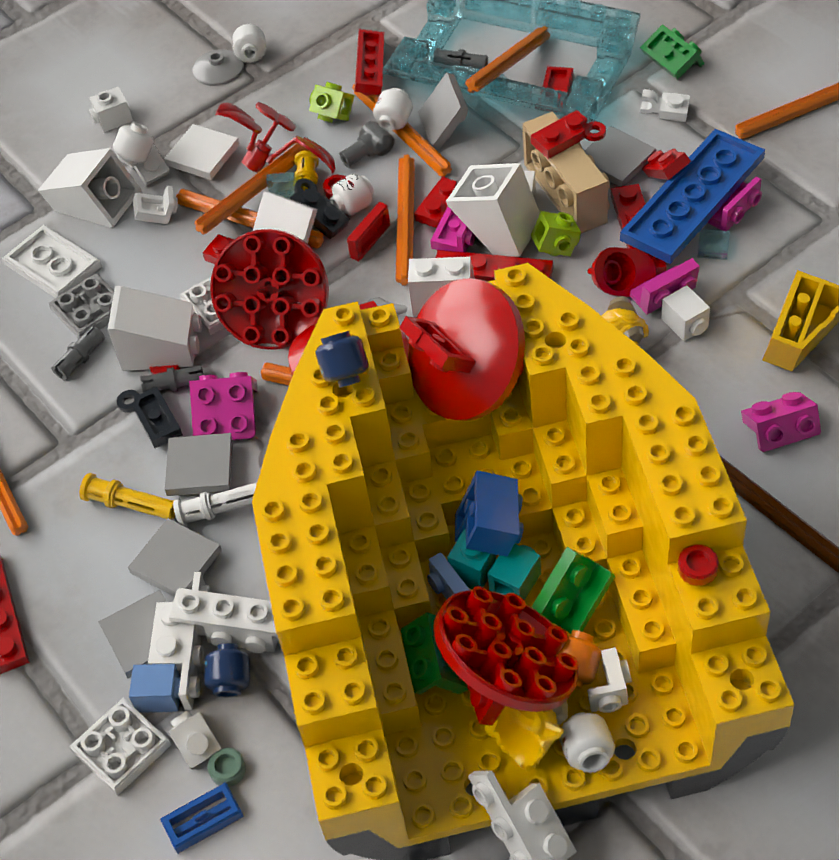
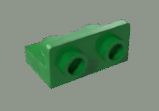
[640,24,705,80]
[531,547,615,634]
[401,612,468,695]

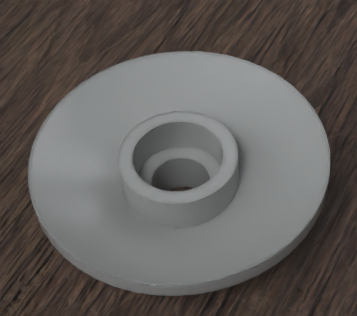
[193,49,244,86]

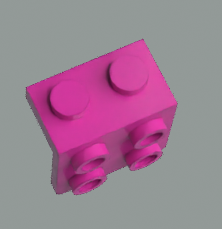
[189,372,258,440]

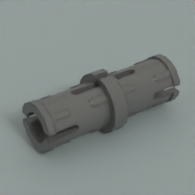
[433,48,488,71]
[51,326,105,380]
[140,365,204,392]

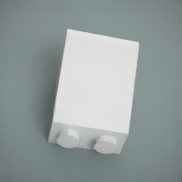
[38,148,142,228]
[446,163,540,257]
[408,257,475,318]
[108,286,202,371]

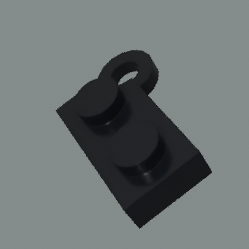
[290,179,350,239]
[116,386,183,449]

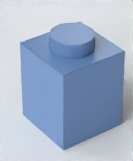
[129,664,181,713]

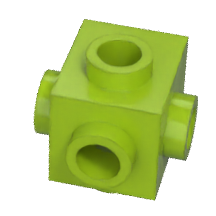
[309,81,355,123]
[531,211,581,256]

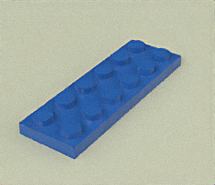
[620,129,765,264]

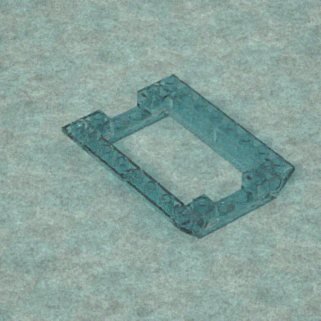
[382,0,641,122]

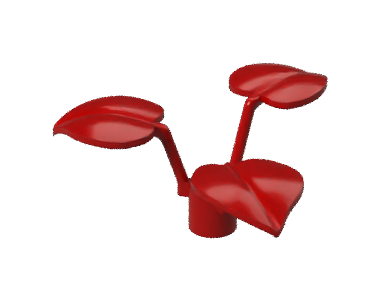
[215,102,336,174]

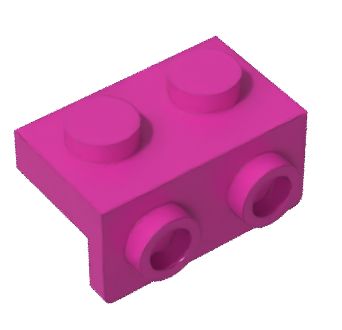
[707,176,762,232]
[430,207,476,252]
[630,258,700,315]
[741,392,821,452]

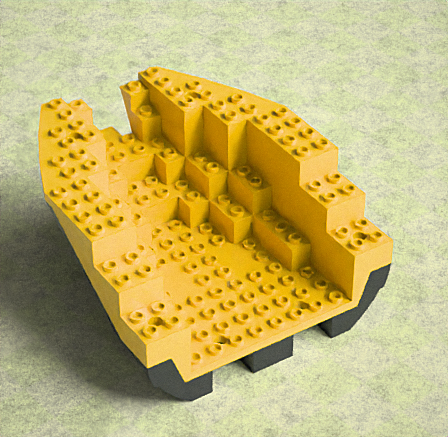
[252,263,794,860]

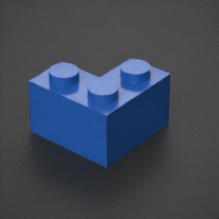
[455,470,524,557]

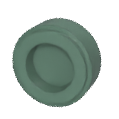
[208,748,246,787]

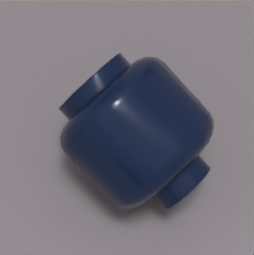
[315,331,369,388]
[204,643,250,697]

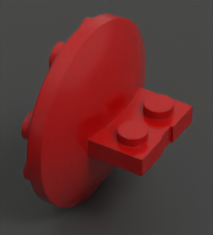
[210,229,329,350]
[399,278,525,421]
[434,586,579,726]

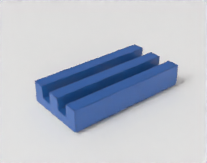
[160,782,244,854]

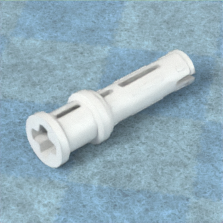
[173,482,257,527]

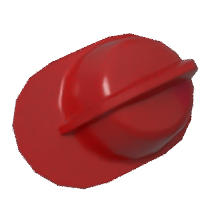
[587,247,656,297]

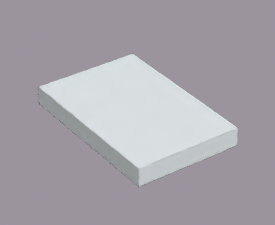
[2,225,102,298]

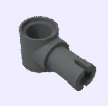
[339,121,395,168]

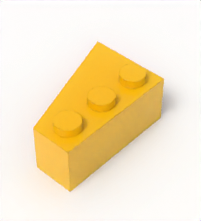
[762,270,839,371]

